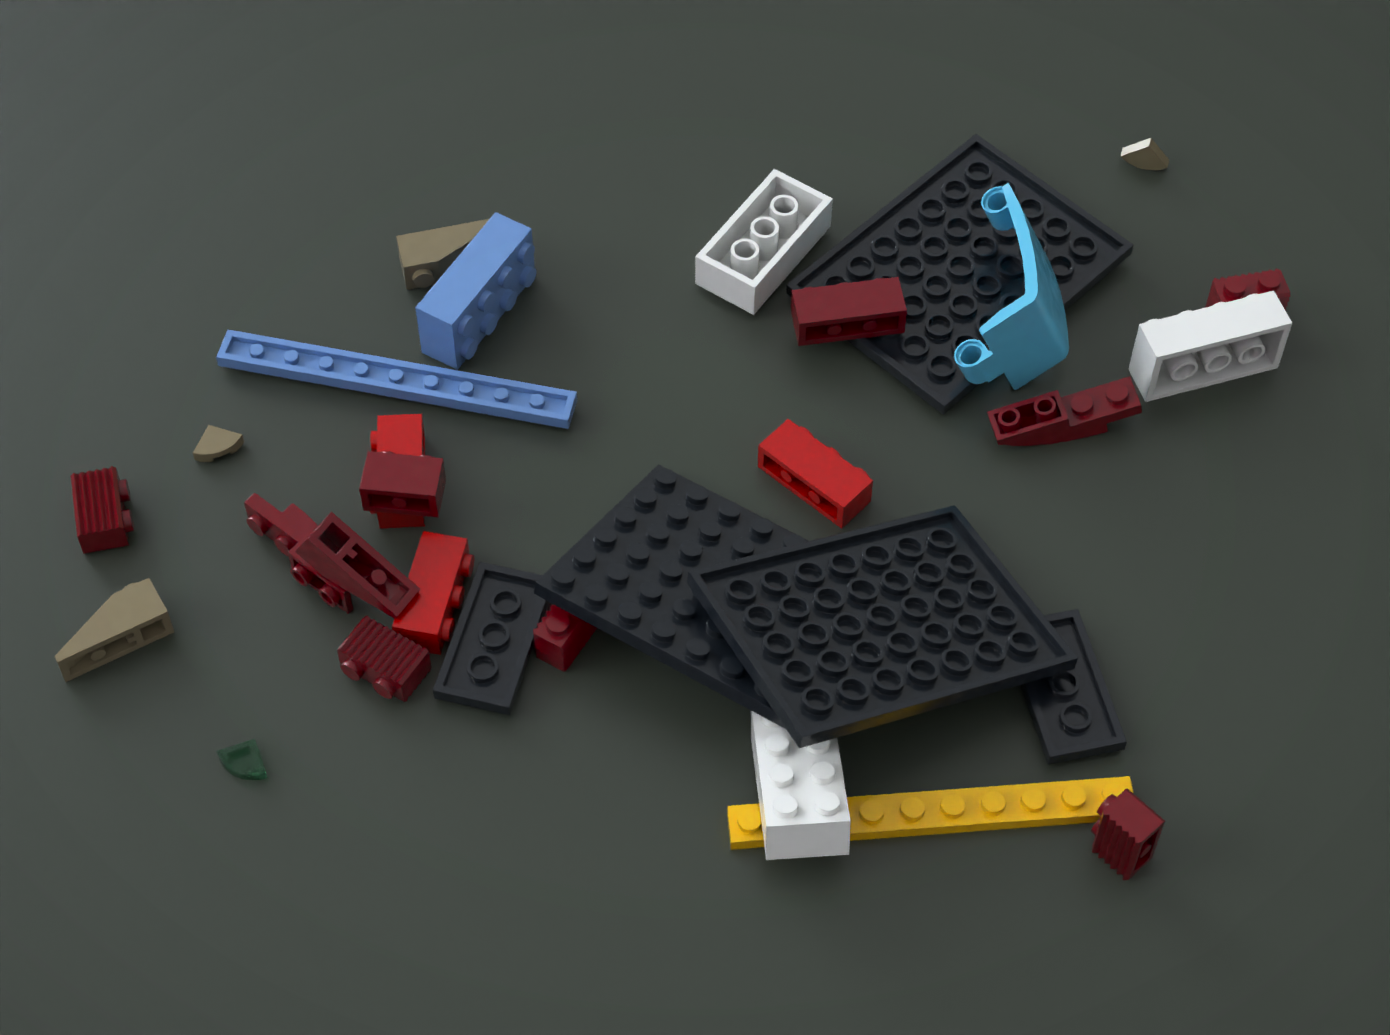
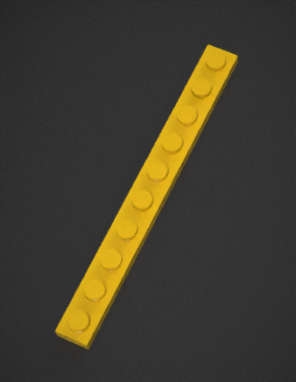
[727,776,1133,850]

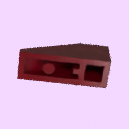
[295,511,420,619]

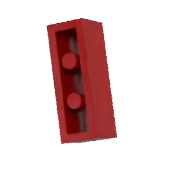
[370,414,425,529]
[758,419,873,529]
[392,531,475,655]

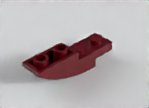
[987,376,1142,446]
[244,493,353,614]

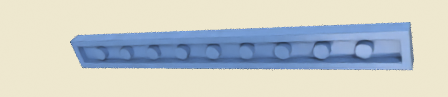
[216,330,577,429]

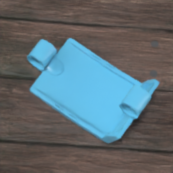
[954,183,1069,390]

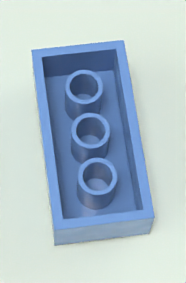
[415,212,537,370]

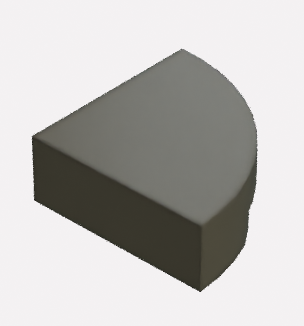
[1121,138,1169,170]
[193,425,244,462]

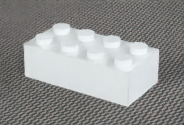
[695,169,833,315]
[1128,290,1292,402]
[751,711,851,860]

